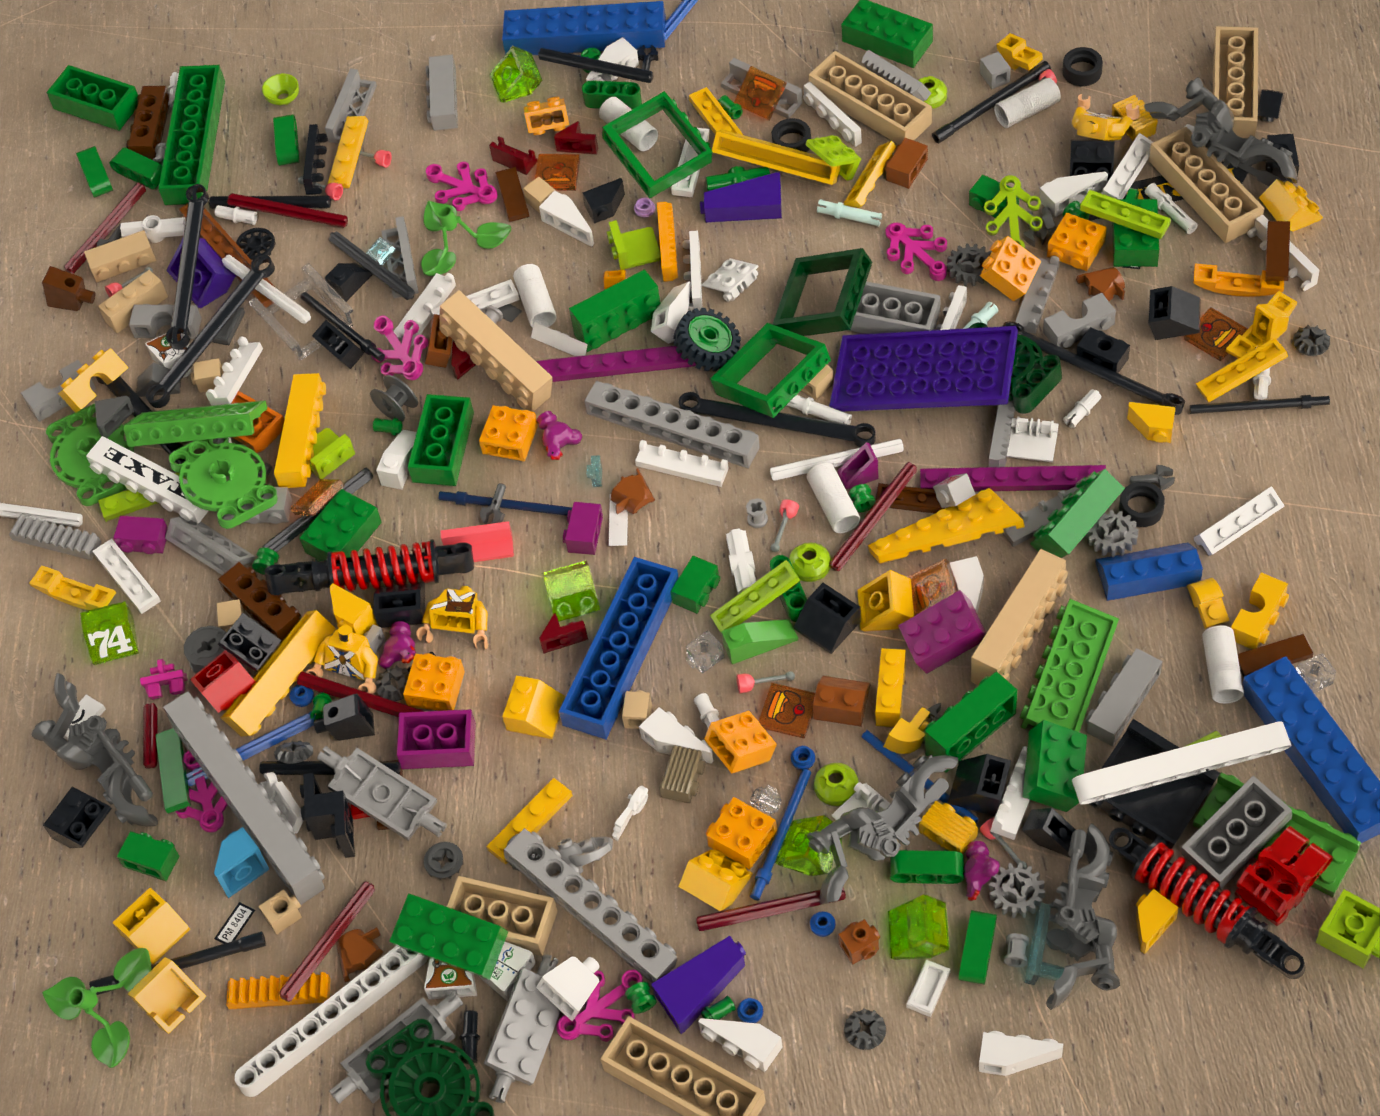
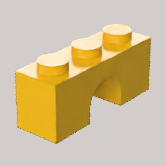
[58,348,128,413]
[1231,572,1289,649]
[875,648,906,727]

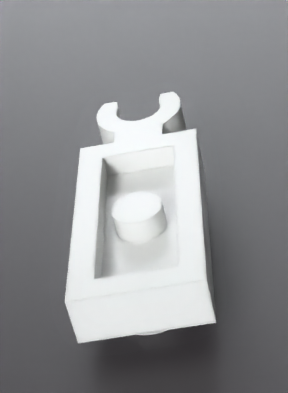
[260,772,303,834]

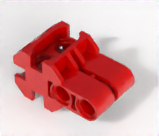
[1235,826,1333,926]

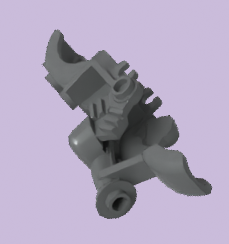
[1144,77,1298,186]
[31,673,158,827]
[807,755,958,905]
[1046,823,1120,1010]

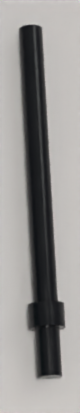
[300,292,385,361]
[1190,395,1330,414]

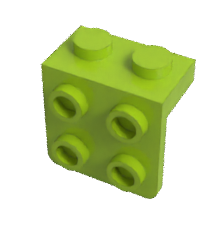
[805,135,862,181]
[606,220,661,270]
[310,428,355,480]

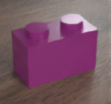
[563,502,603,555]
[113,516,168,554]

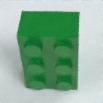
[1112,199,1160,267]
[300,489,382,561]
[1022,720,1087,812]

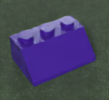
[166,237,236,308]

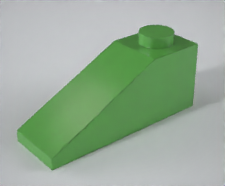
[722,619,798,665]

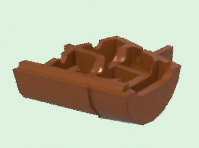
[1076,267,1125,301]
[611,468,655,515]
[336,927,384,982]

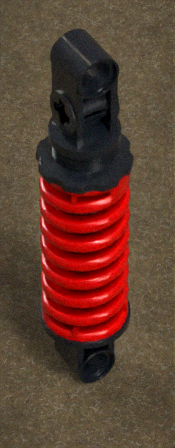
[264,539,474,595]
[1109,827,1306,979]

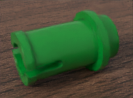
[718,95,743,119]
[373,418,403,436]
[310,693,332,721]
[701,996,736,1020]

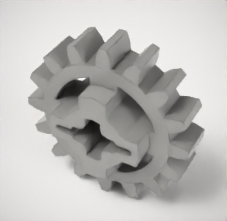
[1086,510,1138,557]
[989,863,1045,918]

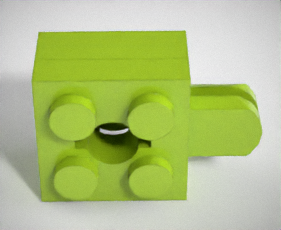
[1316,889,1380,969]

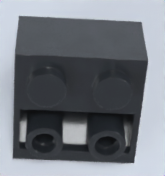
[1070,139,1115,181]
[1148,286,1201,340]
[374,582,425,628]
[794,582,861,654]
[218,613,281,672]
[948,754,1011,816]
[43,786,112,848]

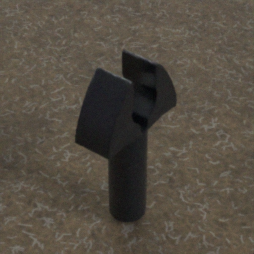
[637,45,659,71]

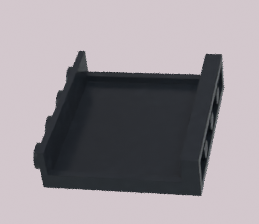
[1089,719,1220,849]

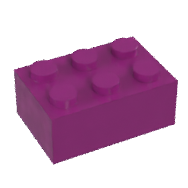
[898,590,987,674]
[397,709,476,769]

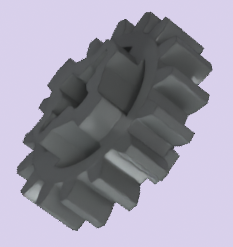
[947,243,991,286]

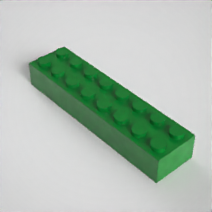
[158,65,225,205]

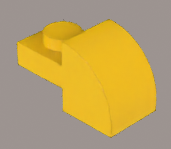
[996,33,1043,71]
[1187,578,1230,629]
[883,707,930,754]

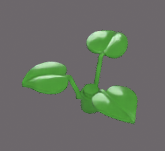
[421,201,512,276]
[42,948,151,1068]

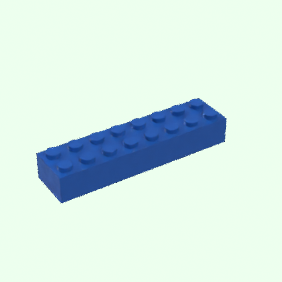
[502,1,666,57]
[559,557,679,740]
[1243,656,1380,843]

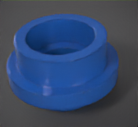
[290,685,314,707]
[791,746,815,770]
[810,911,836,937]
[737,998,763,1023]

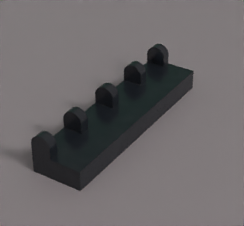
[303,124,328,195]

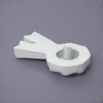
[612,786,648,841]

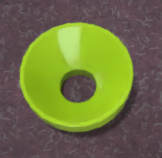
[262,73,299,105]
[918,76,947,109]
[789,542,831,582]
[814,763,859,806]

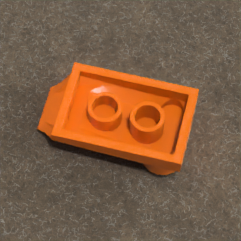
[231,391,284,453]

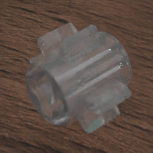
[751,784,782,815]

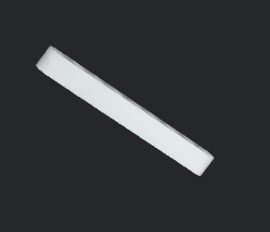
[1072,722,1292,805]
[235,946,428,1097]

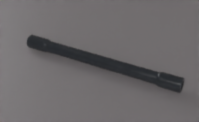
[932,61,1051,144]
[89,931,266,995]

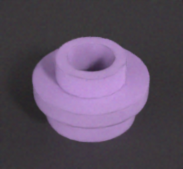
[634,197,655,218]

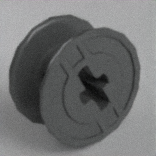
[370,375,418,422]
[184,626,226,674]

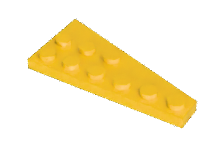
[868,488,1025,563]

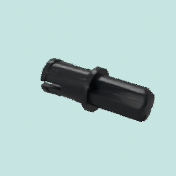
[459,1010,480,1064]

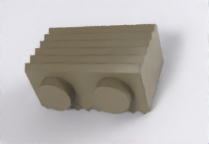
[660,745,706,803]

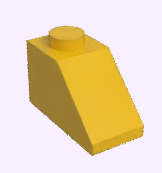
[1251,304,1289,343]
[1127,402,1175,443]
[1136,889,1179,954]

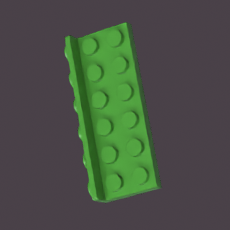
[123,400,267,447]
[1019,599,1119,732]
[1193,772,1361,897]

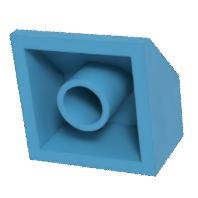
[214,827,270,898]

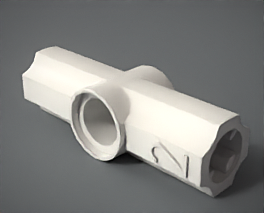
[120,215,186,243]
[726,529,756,594]

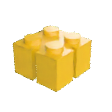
[128,957,206,1034]

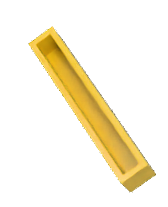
[712,129,841,185]
[274,373,326,488]
[221,610,336,737]

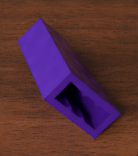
[700,172,782,223]
[651,936,746,1034]

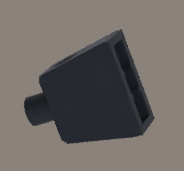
[314,694,375,741]

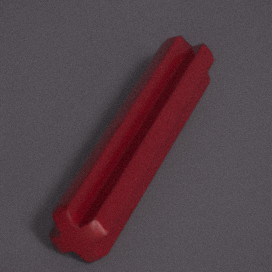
[143,703,158,769]

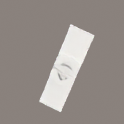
[531,322,588,356]
[609,494,628,546]

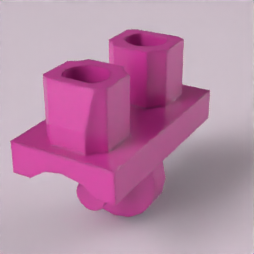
[140,659,188,700]

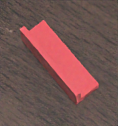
[441,521,514,562]

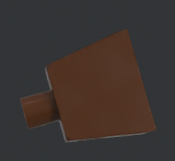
[42,266,96,311]

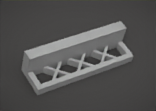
[721,58,803,119]
[325,69,377,143]
[381,216,419,298]
[165,516,255,575]

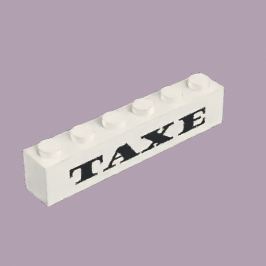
[86,436,209,523]

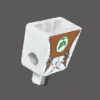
[145,333,191,378]
[424,959,477,999]

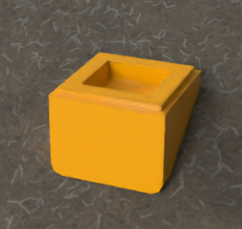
[604,270,626,289]

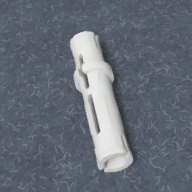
[1145,183,1198,234]
[786,395,852,425]

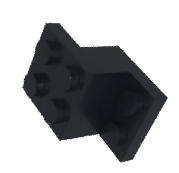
[300,773,355,858]

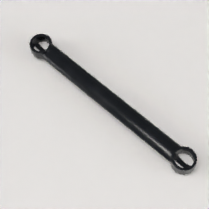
[166,184,209,350]
[146,255,275,408]
[1003,321,1185,415]
[96,376,186,464]
[678,392,876,447]

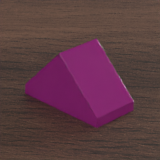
[837,442,879,489]

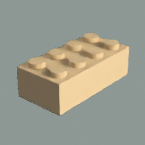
[447,876,558,956]

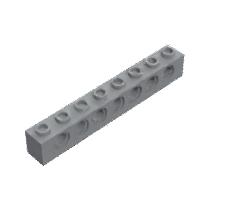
[585,381,760,469]
[504,828,677,983]

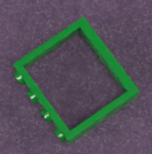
[602,91,713,199]
[710,323,831,418]

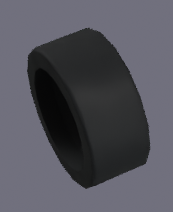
[1062,47,1103,87]
[771,118,811,152]
[1119,482,1165,527]

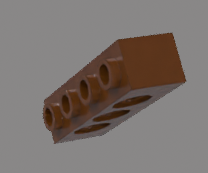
[126,86,170,160]
[218,562,301,644]

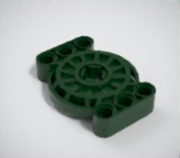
[969,322,1063,414]
[366,1019,495,1116]

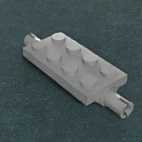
[317,746,447,841]
[484,955,561,1103]
[329,991,463,1104]

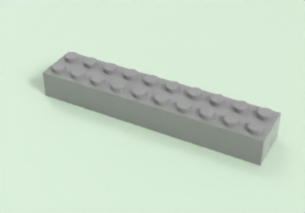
[163,691,325,905]

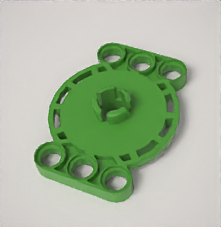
[46,404,134,506]
[169,437,278,529]

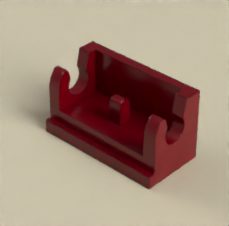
[489,136,538,175]

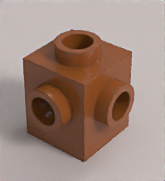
[838,919,880,965]

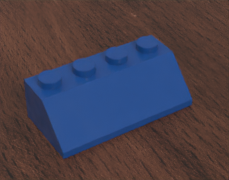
[1095,542,1203,601]

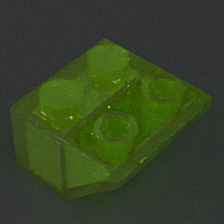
[542,561,601,621]
[888,894,949,960]

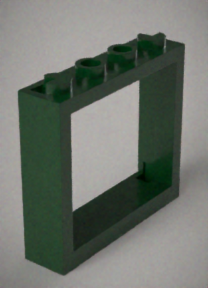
[772,248,873,336]

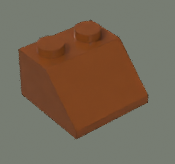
[813,676,871,727]

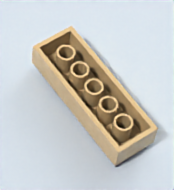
[1213,26,1258,138]
[808,51,932,145]
[1149,127,1264,244]
[439,290,553,412]
[971,549,1068,685]
[600,1016,766,1116]

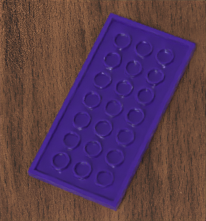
[829,326,1018,412]

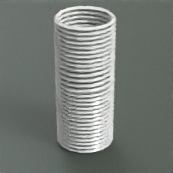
[994,78,1061,128]
[599,97,658,151]
[513,264,557,328]
[806,463,860,533]
[1202,625,1244,704]

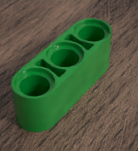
[582,81,642,109]
[273,114,300,166]
[76,146,113,198]
[109,147,162,190]
[770,555,807,622]
[890,850,964,884]
[959,910,997,985]

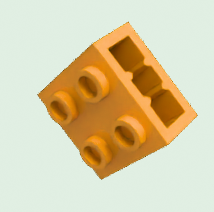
[524,96,569,135]
[1047,212,1107,271]
[980,236,1041,301]
[479,405,538,461]
[403,653,465,711]
[704,711,777,774]
[706,797,777,870]

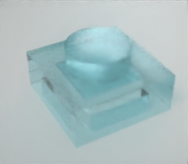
[366,237,396,266]
[587,455,603,487]

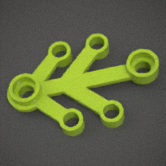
[984,175,1043,248]

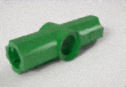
[706,166,770,191]

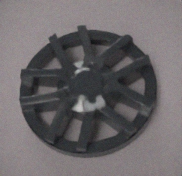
[236,228,276,260]

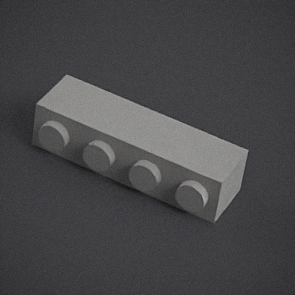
[426,54,458,131]
[1086,648,1163,746]

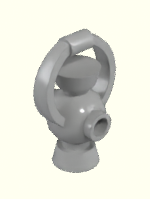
[540,837,613,876]

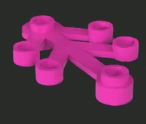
[426,162,498,211]
[885,223,947,281]
[371,315,429,381]
[176,751,228,833]
[556,970,643,1042]

